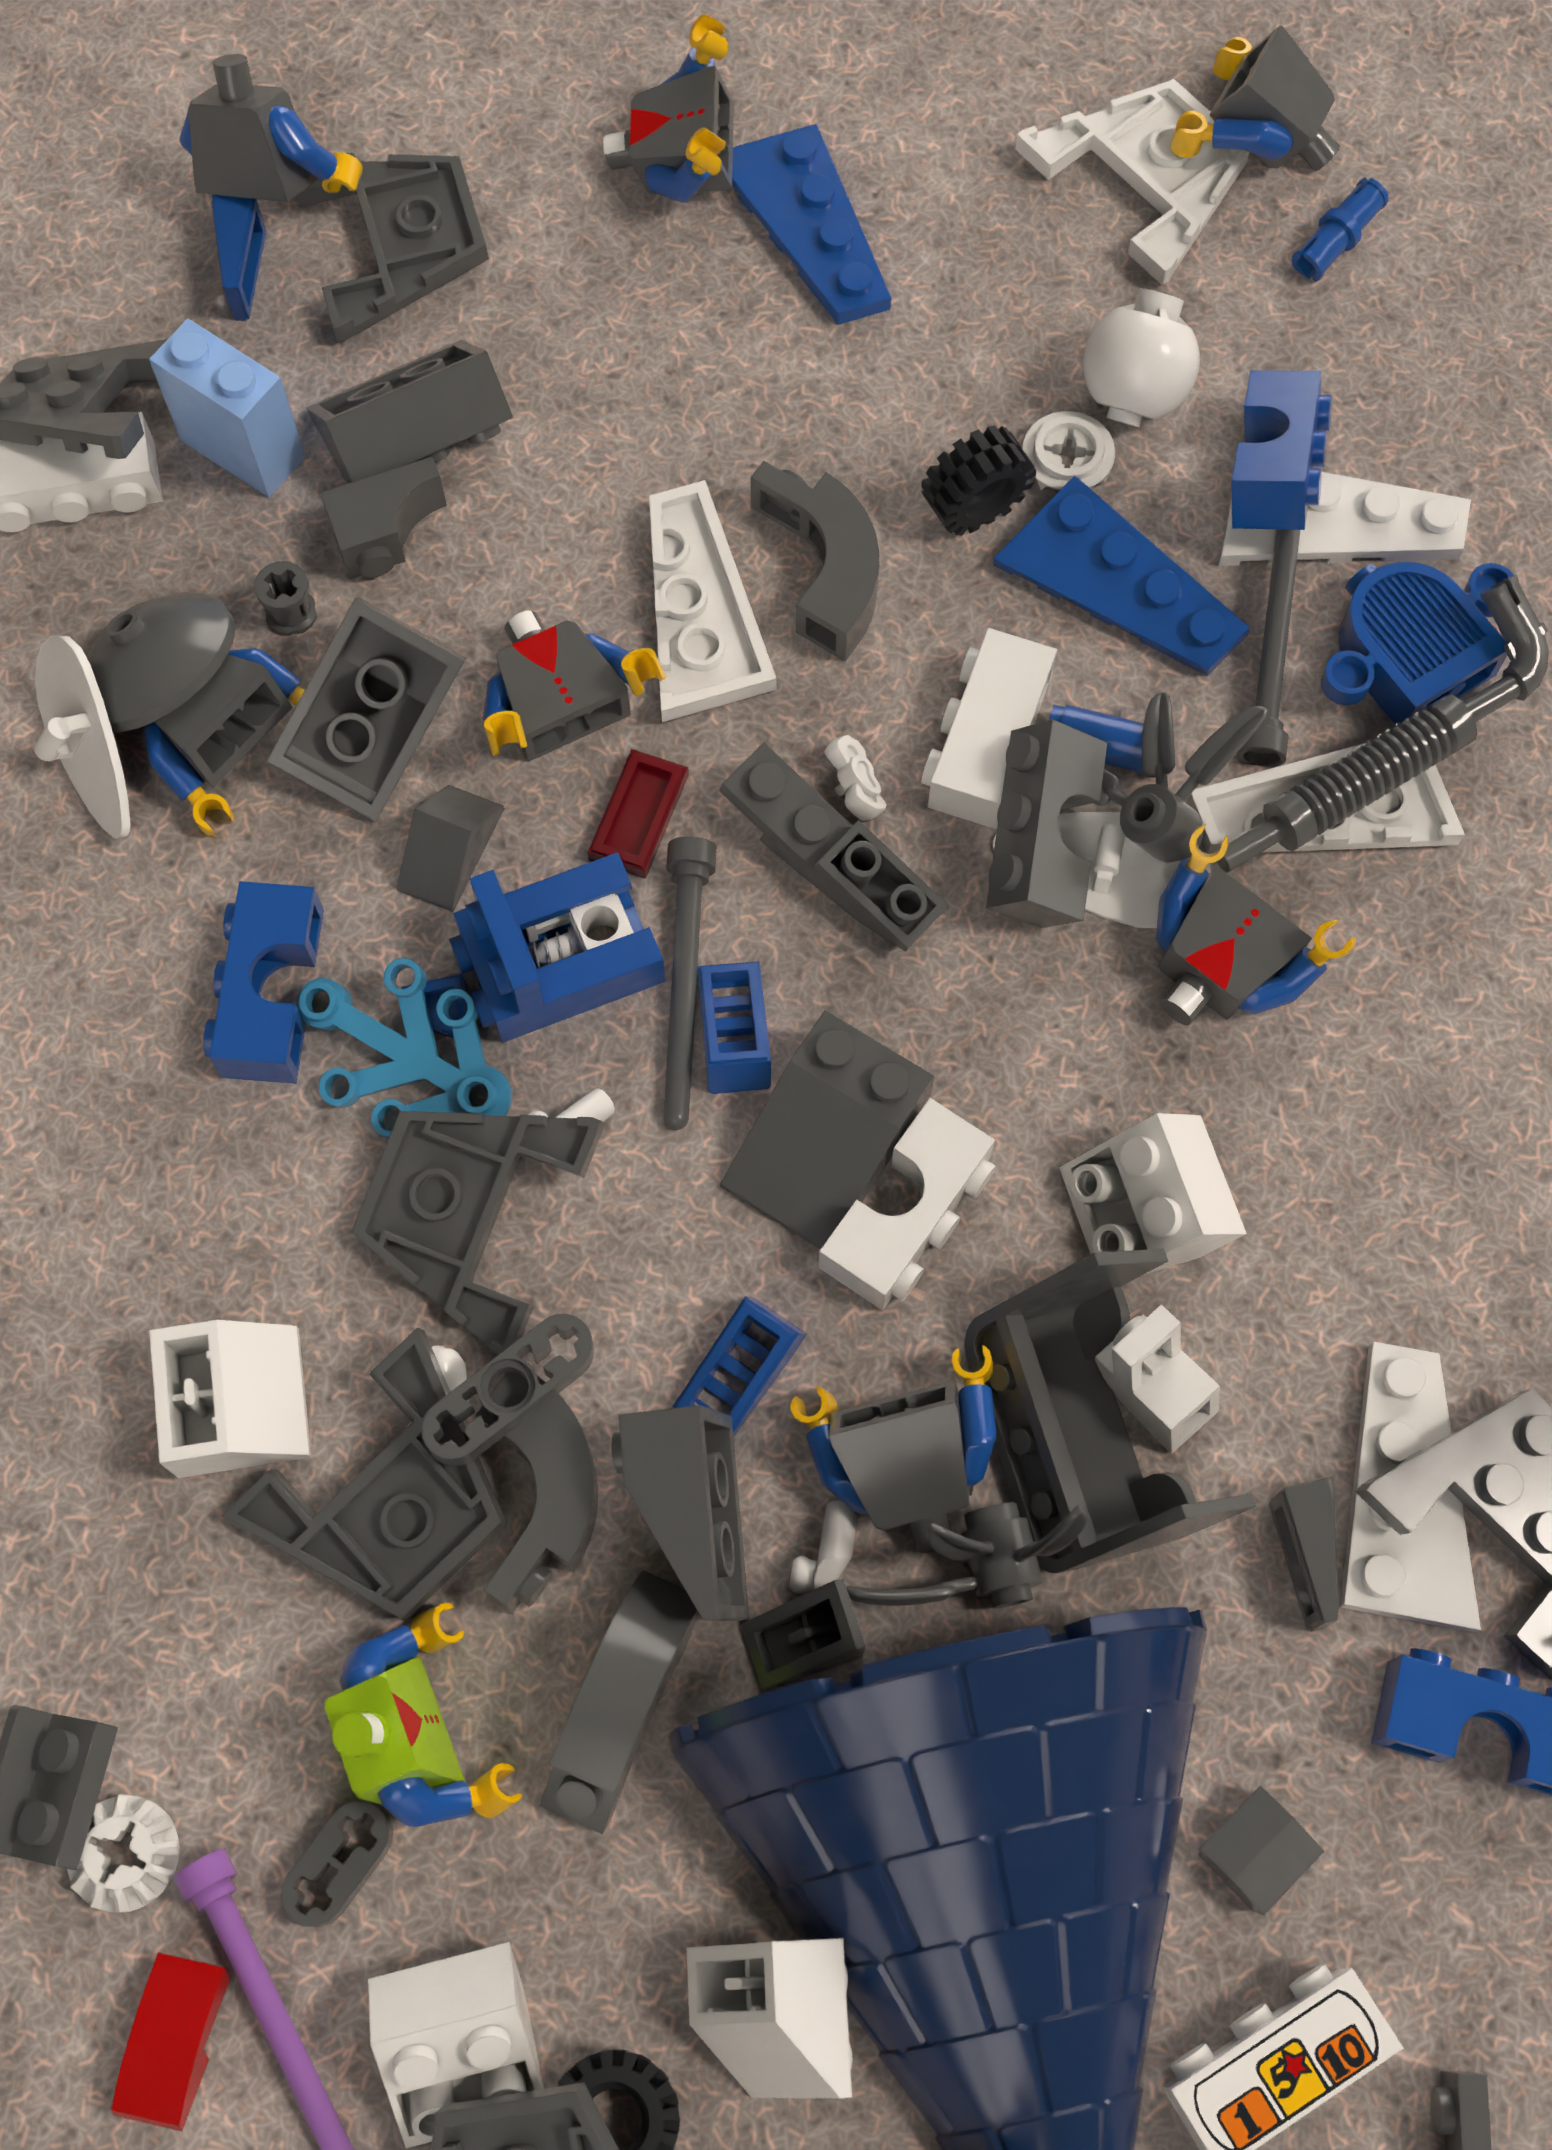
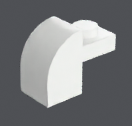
[1095,1305,1220,1454]

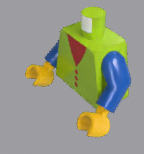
[324,1603,522,1827]

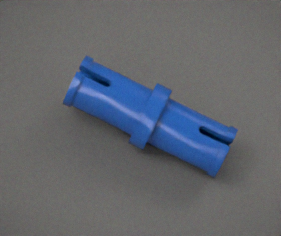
[1291,177,1389,282]

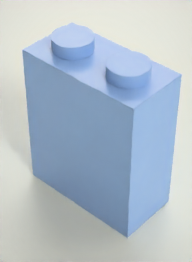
[149,318,306,498]

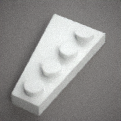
[1218,472,1471,566]
[649,480,777,722]
[1187,743,1465,854]
[1340,1341,1481,1633]

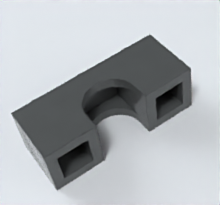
[986,719,1107,928]

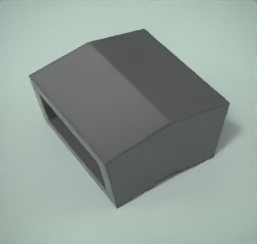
[1199,1785,1324,1915]

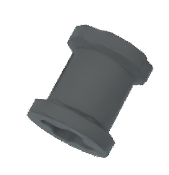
[254,561,317,636]

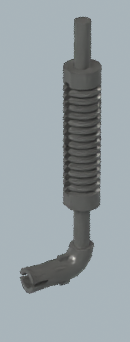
[1214,575,1549,873]

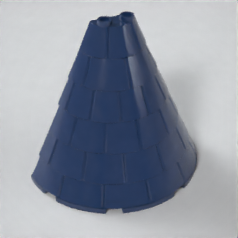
[668,1607,1208,2150]

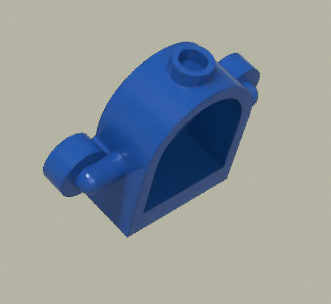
[1321,562,1514,725]

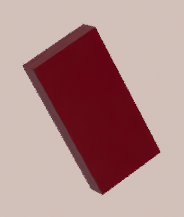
[588,749,689,879]

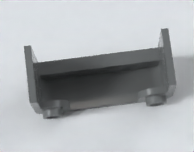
[964,1249,1256,1573]

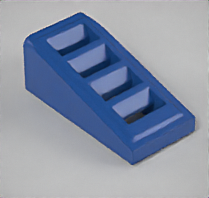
[211,194,266,321]
[697,961,771,1094]
[672,1296,807,1436]

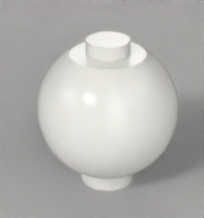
[1083,288,1200,427]

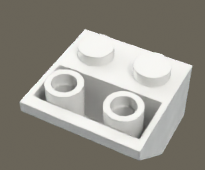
[1059,1113,1247,1275]
[149,1320,311,1478]
[687,1939,852,2098]
[368,1942,544,2149]

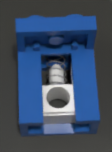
[449,852,666,1043]

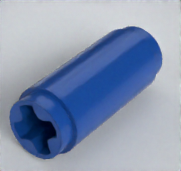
[1049,704,1144,774]

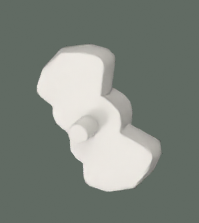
[824,735,887,821]

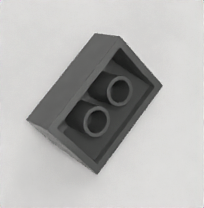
[306,340,513,483]

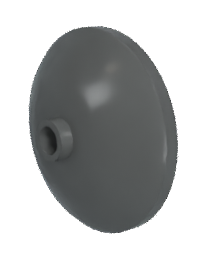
[86,592,235,733]

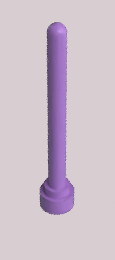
[173,1848,354,2150]

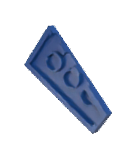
[732,124,891,325]
[993,475,1250,676]

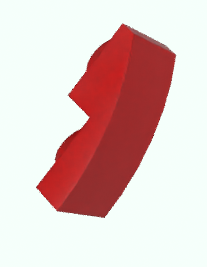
[111,1952,230,2132]

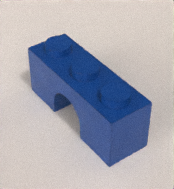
[1231,370,1332,530]
[203,881,324,1084]
[1371,1648,1552,1796]

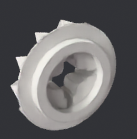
[1022,411,1115,491]
[67,1795,179,1913]

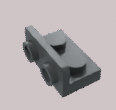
[0,1705,118,1871]

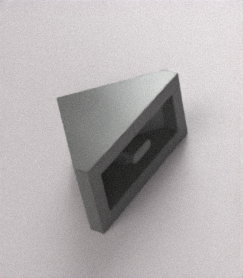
[397,785,504,912]
[741,1579,866,1691]

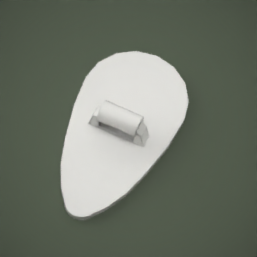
[34,635,130,839]
[993,812,1210,928]

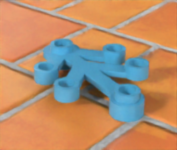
[297,958,512,1138]

